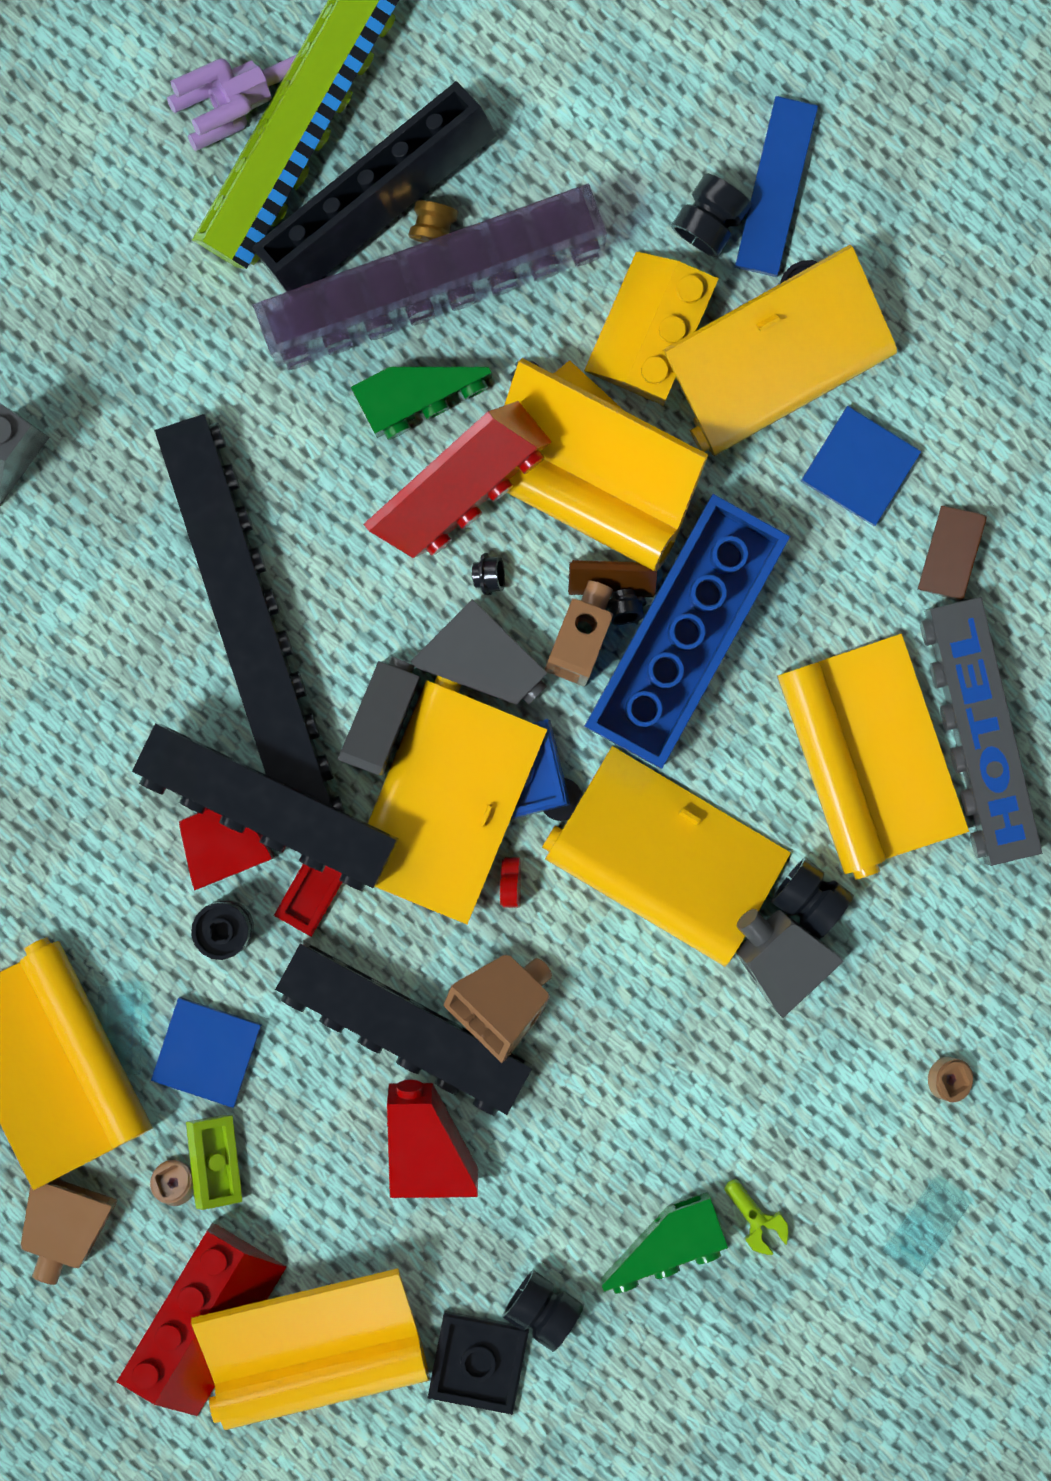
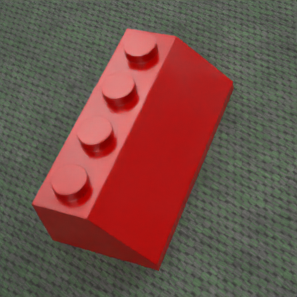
[363,401,551,558]
[116,1222,287,1416]

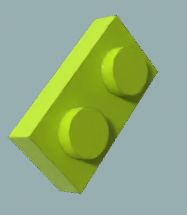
[186,1115,243,1210]

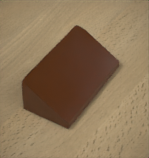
[917,506,987,601]
[568,560,657,597]

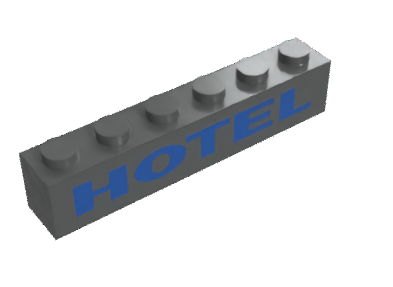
[920,597,1043,866]

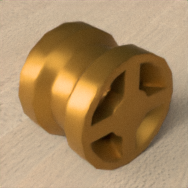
[408,200,458,247]

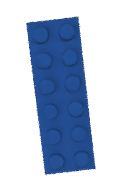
[584,494,791,769]

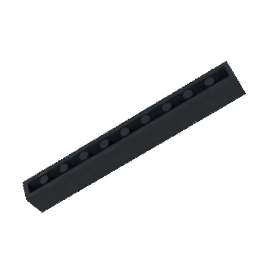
[154,414,345,812]

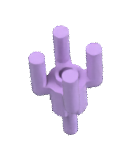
[167,54,297,151]

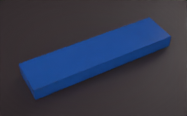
[735,96,818,277]

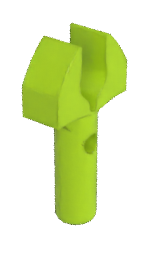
[724,1179,788,1255]

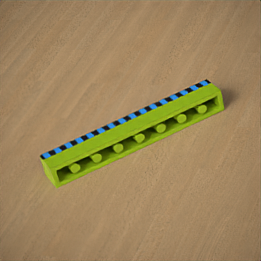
[192,0,399,269]

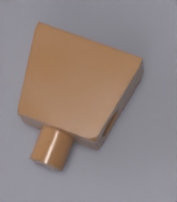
[545,580,613,687]
[443,955,552,1063]
[21,1179,117,1285]

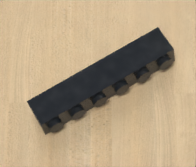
[251,81,497,301]
[132,723,399,891]
[275,940,532,1116]

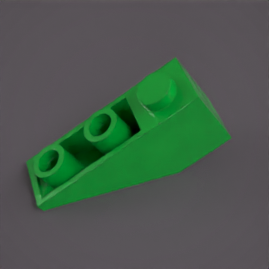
[351,367,492,440]
[601,1192,728,1294]

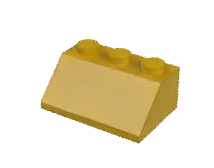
[584,251,719,406]

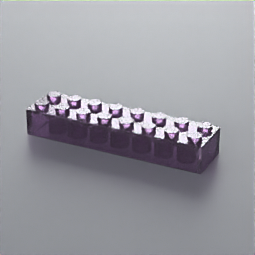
[252,183,607,370]

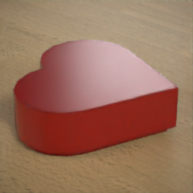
[500,857,521,908]

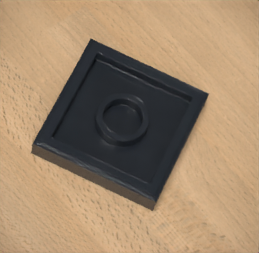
[427,1311,529,1415]

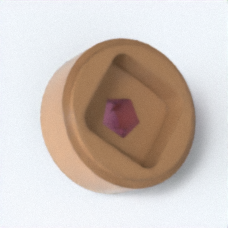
[928,1057,973,1102]
[150,1160,194,1206]

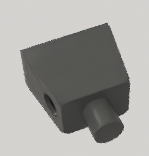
[736,909,844,1018]

